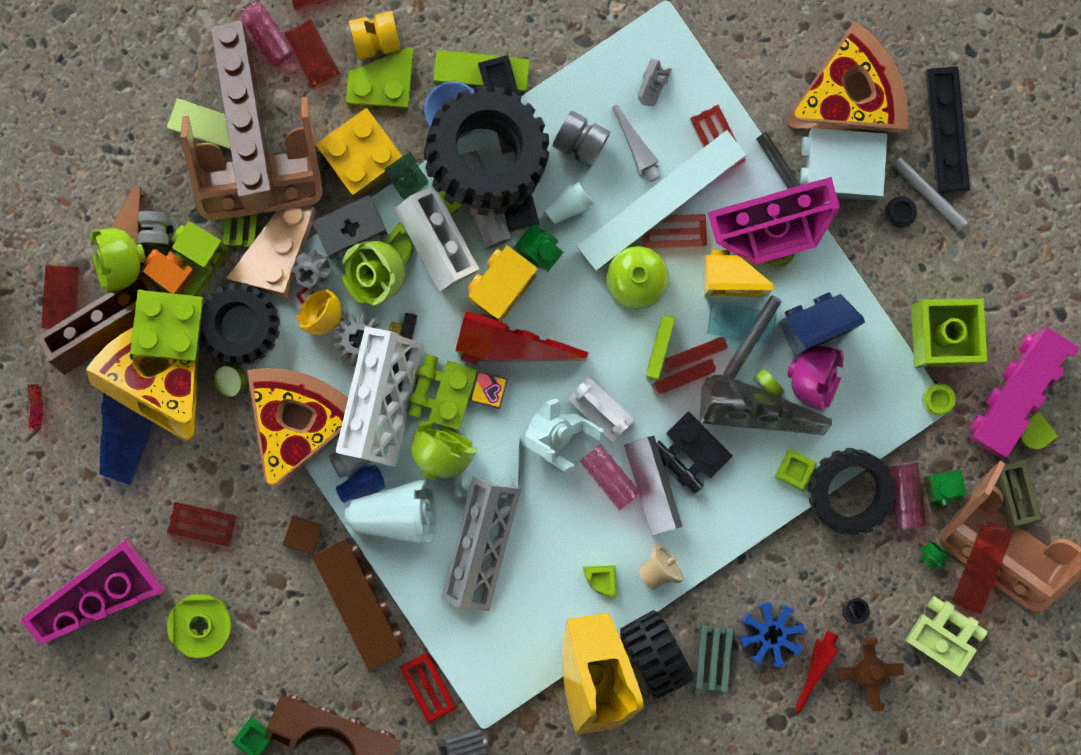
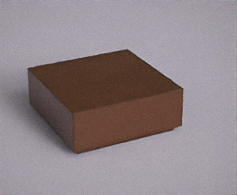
[283,515,323,555]

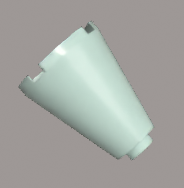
[345,480,436,544]

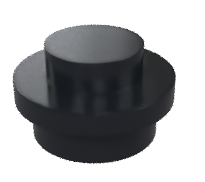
[885,196,917,228]

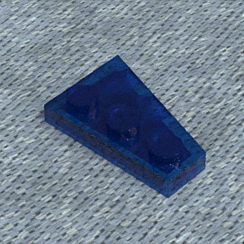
[99,393,154,485]

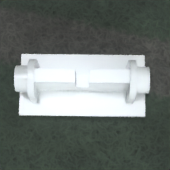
[567,376,634,443]

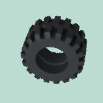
[199,283,280,365]
[620,610,693,699]

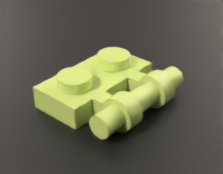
[905,596,988,677]

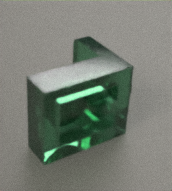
[384,152,429,200]

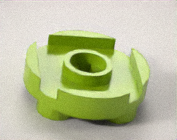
[167,594,232,658]

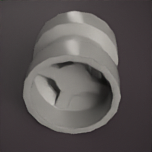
[137,211,171,247]

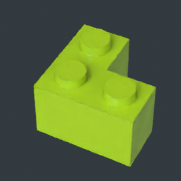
[172,221,230,296]

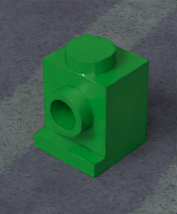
[513,223,564,272]
[924,470,967,507]

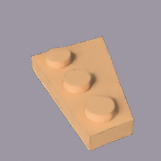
[226,205,317,297]

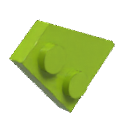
[346,47,414,109]

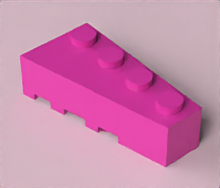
[20,537,166,645]

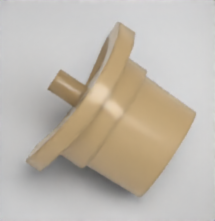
[638,543,684,590]

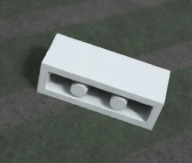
[395,186,479,292]

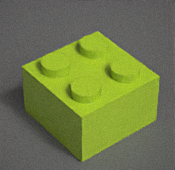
[911,298,987,368]

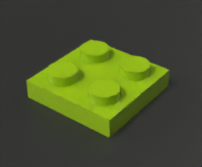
[130,290,204,362]

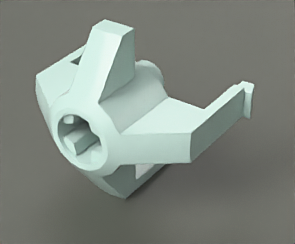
[524,399,604,472]

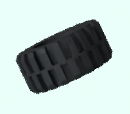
[424,86,549,216]

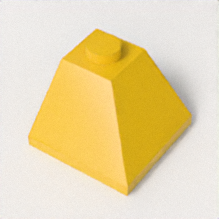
[704,249,773,297]

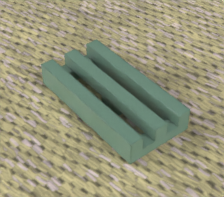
[695,625,733,692]

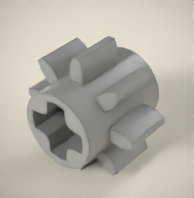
[291,249,334,291]

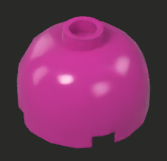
[788,346,844,411]

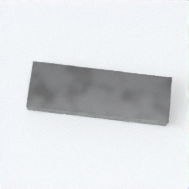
[624,435,683,536]

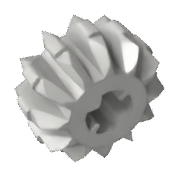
[332,313,384,367]

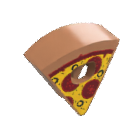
[787,21,908,137]
[247,368,348,486]

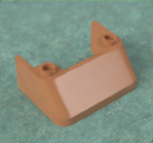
[180,96,323,221]
[940,461,1081,612]

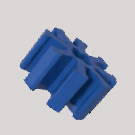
[738,602,805,667]

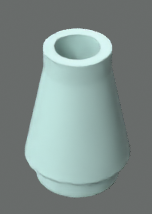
[545,182,594,225]

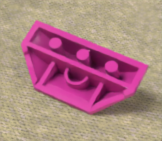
[708,177,840,265]

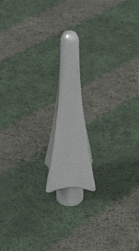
[612,105,661,182]

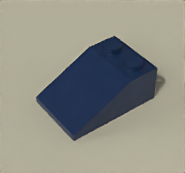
[779,292,866,356]

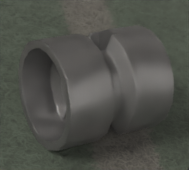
[552,110,610,168]

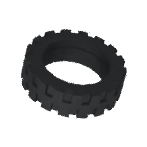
[808,448,896,536]

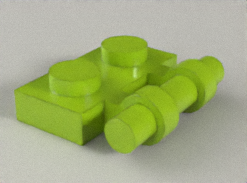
[408,354,478,430]

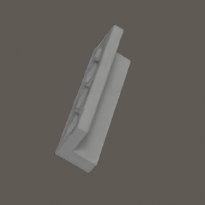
[441,477,521,611]

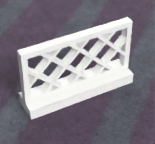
[336,327,424,467]

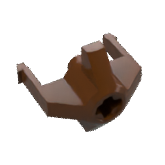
[836,637,904,712]

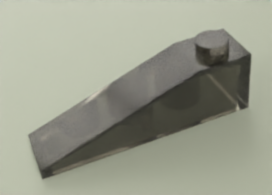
[700,375,832,435]

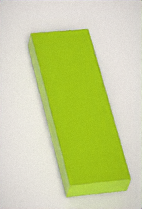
[433,50,530,92]

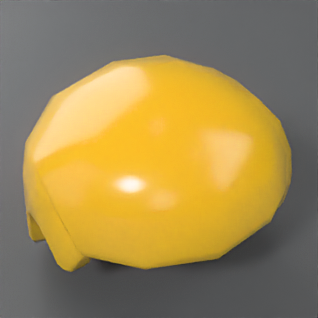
[296,289,342,336]

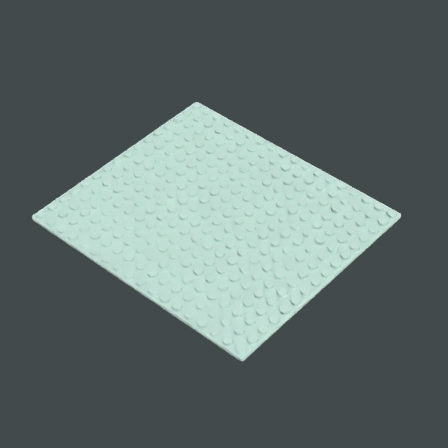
[221,0,946,729]

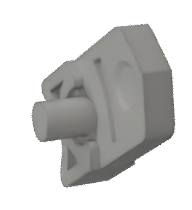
[637,59,672,106]

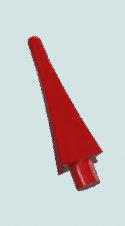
[795,630,839,713]

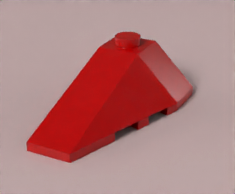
[455,311,589,365]

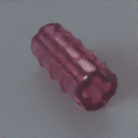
[237,0,295,67]
[580,444,641,511]
[890,463,926,529]

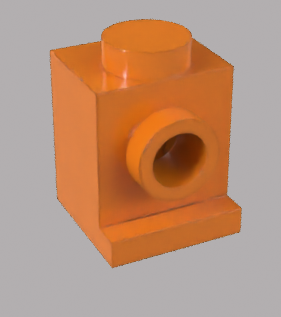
[143,249,197,294]

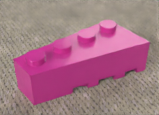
[968,327,1080,458]

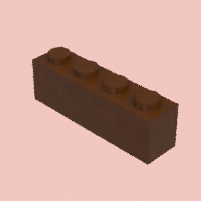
[36,271,162,375]
[311,539,407,671]

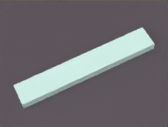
[577,130,746,272]

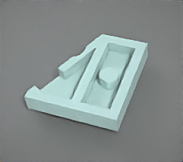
[454,437,520,499]

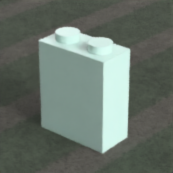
[799,128,887,201]

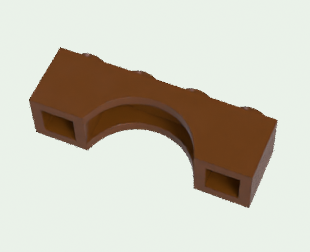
[265,694,401,755]

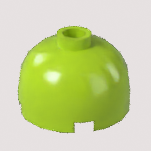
[90,228,145,294]
[342,241,406,305]
[606,246,669,310]
[411,422,477,481]

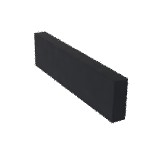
[925,66,970,194]

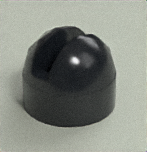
[842,598,870,624]

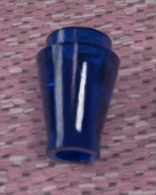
[336,464,386,503]

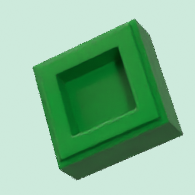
[231,716,272,755]

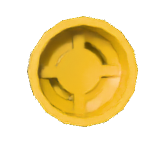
[349,11,401,60]

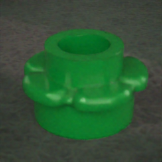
[920,541,950,570]

